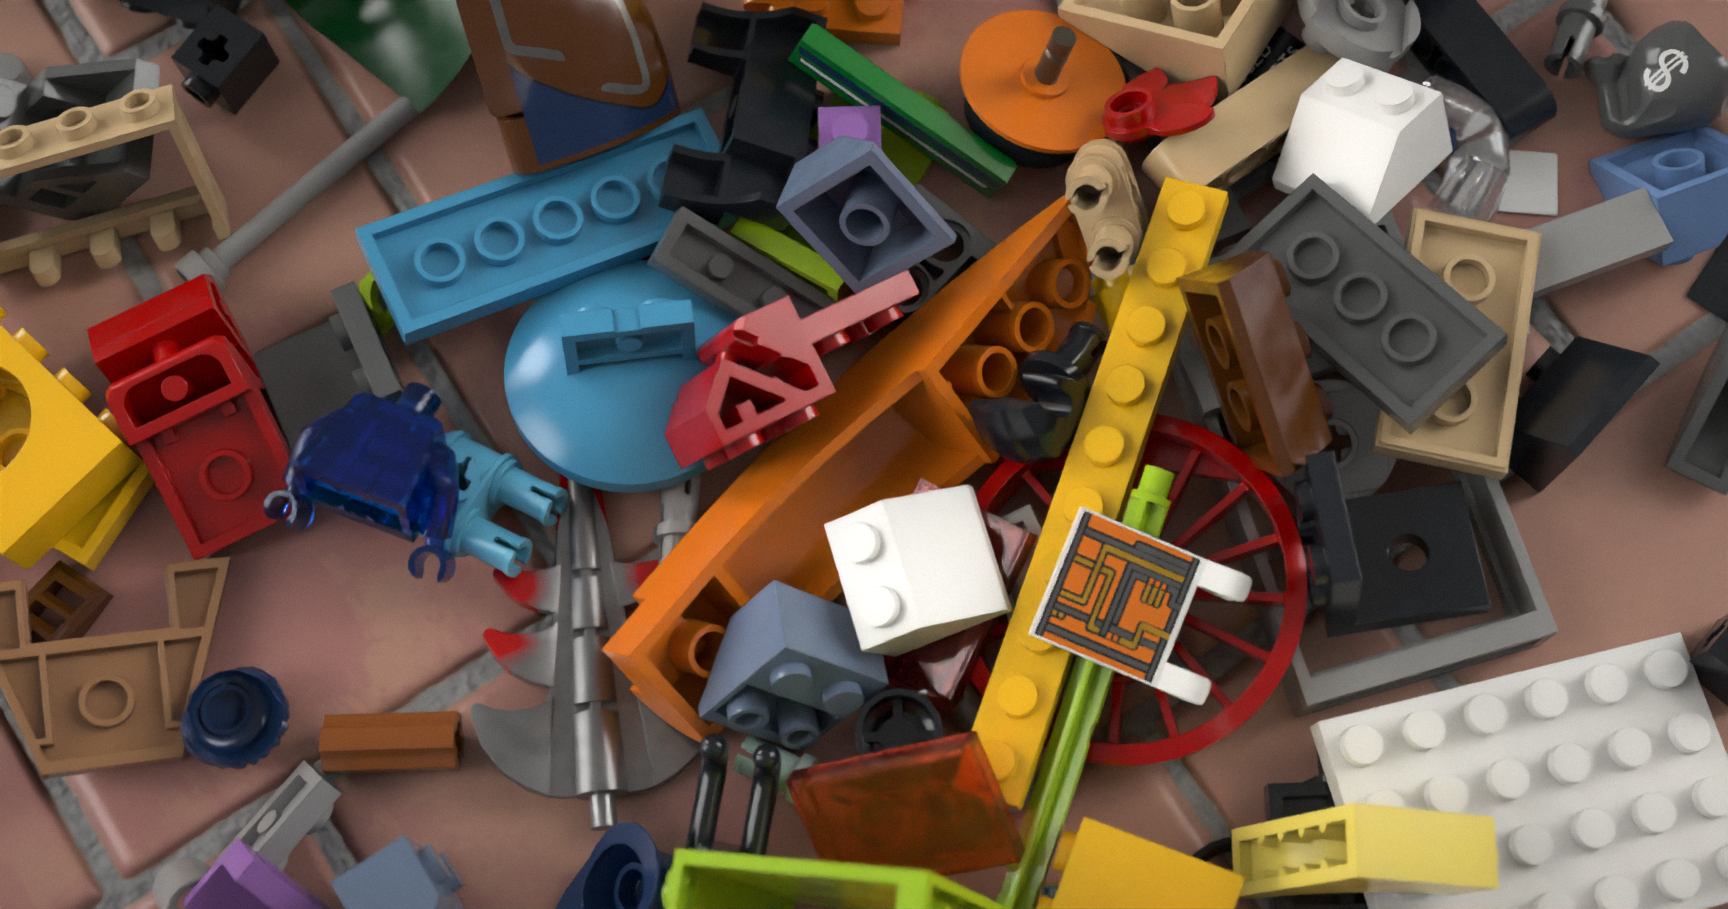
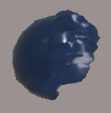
[181,667,290,769]

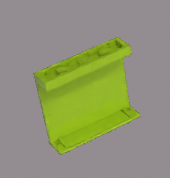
[662,848,1010,909]

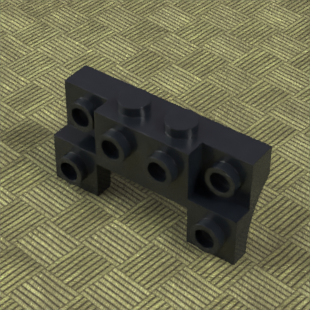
[658,2,827,231]

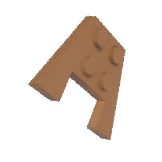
[0,556,231,779]

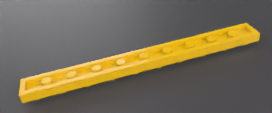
[953,177,1229,811]

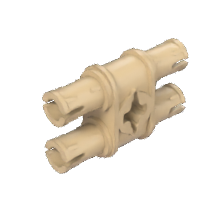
[1065,137,1149,280]

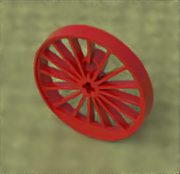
[963,414,1308,766]

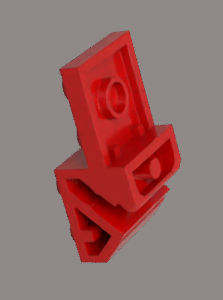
[664,270,920,471]
[87,274,312,560]

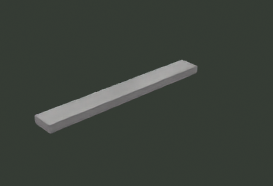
[1176,187,1674,420]

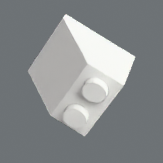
[1272,57,1453,224]
[824,484,1013,657]

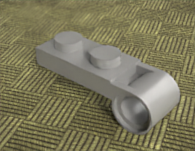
[153,760,341,909]

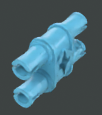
[387,412,568,578]

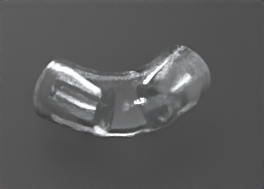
[1421,75,1511,222]

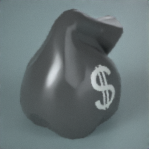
[1583,21,1728,138]

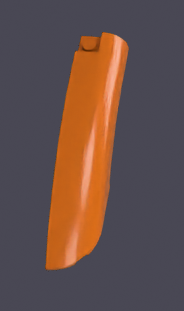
[602,195,1097,742]

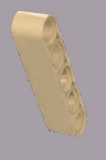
[1141,45,1392,190]

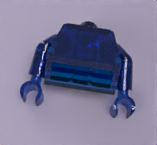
[263,382,459,583]

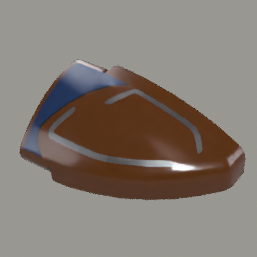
[455,0,681,175]

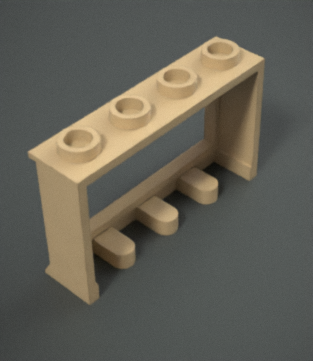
[0,84,231,302]

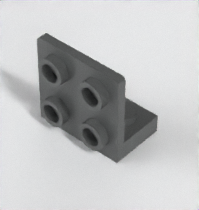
[253,281,411,464]

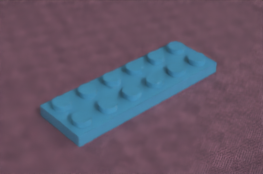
[355,108,739,345]

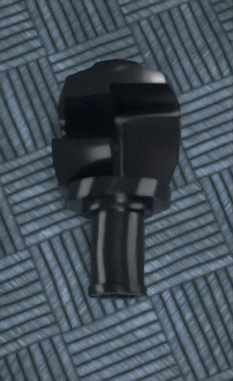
[969,321,1108,465]

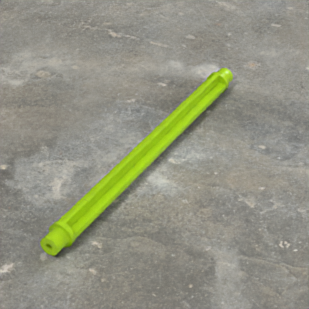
[996,465,1175,909]

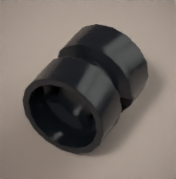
[855,688,943,790]

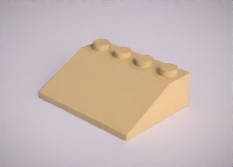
[1057,0,1296,101]

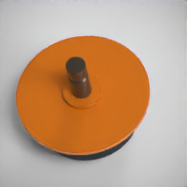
[959,10,1126,169]

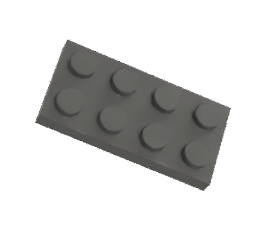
[1220,173,1508,435]

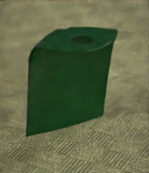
[285,0,471,114]

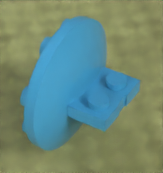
[504,260,738,493]

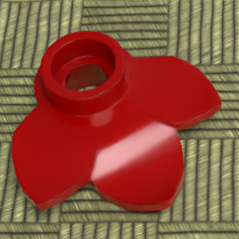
[1102,68,1219,144]

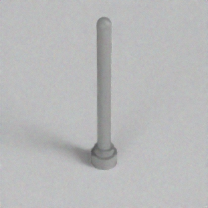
[173,97,418,292]

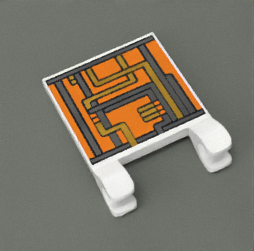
[1028,507,1252,705]

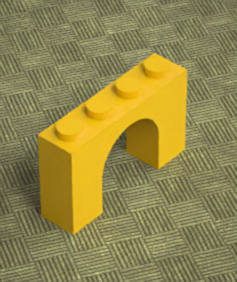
[0,306,143,571]
[1036,817,1245,909]

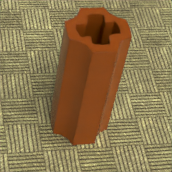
[319,711,464,775]

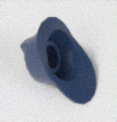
[555,822,674,909]

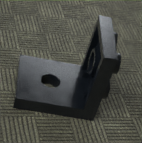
[1293,451,1491,638]

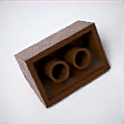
[1176,250,1332,478]

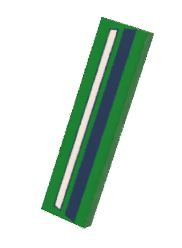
[787,23,1018,198]

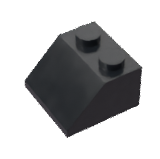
[1508,336,1660,493]

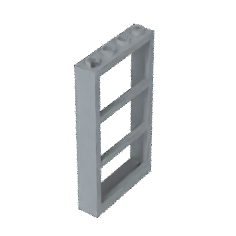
[1172,210,1559,718]

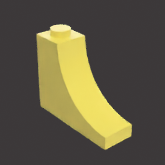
[1231,803,1499,899]

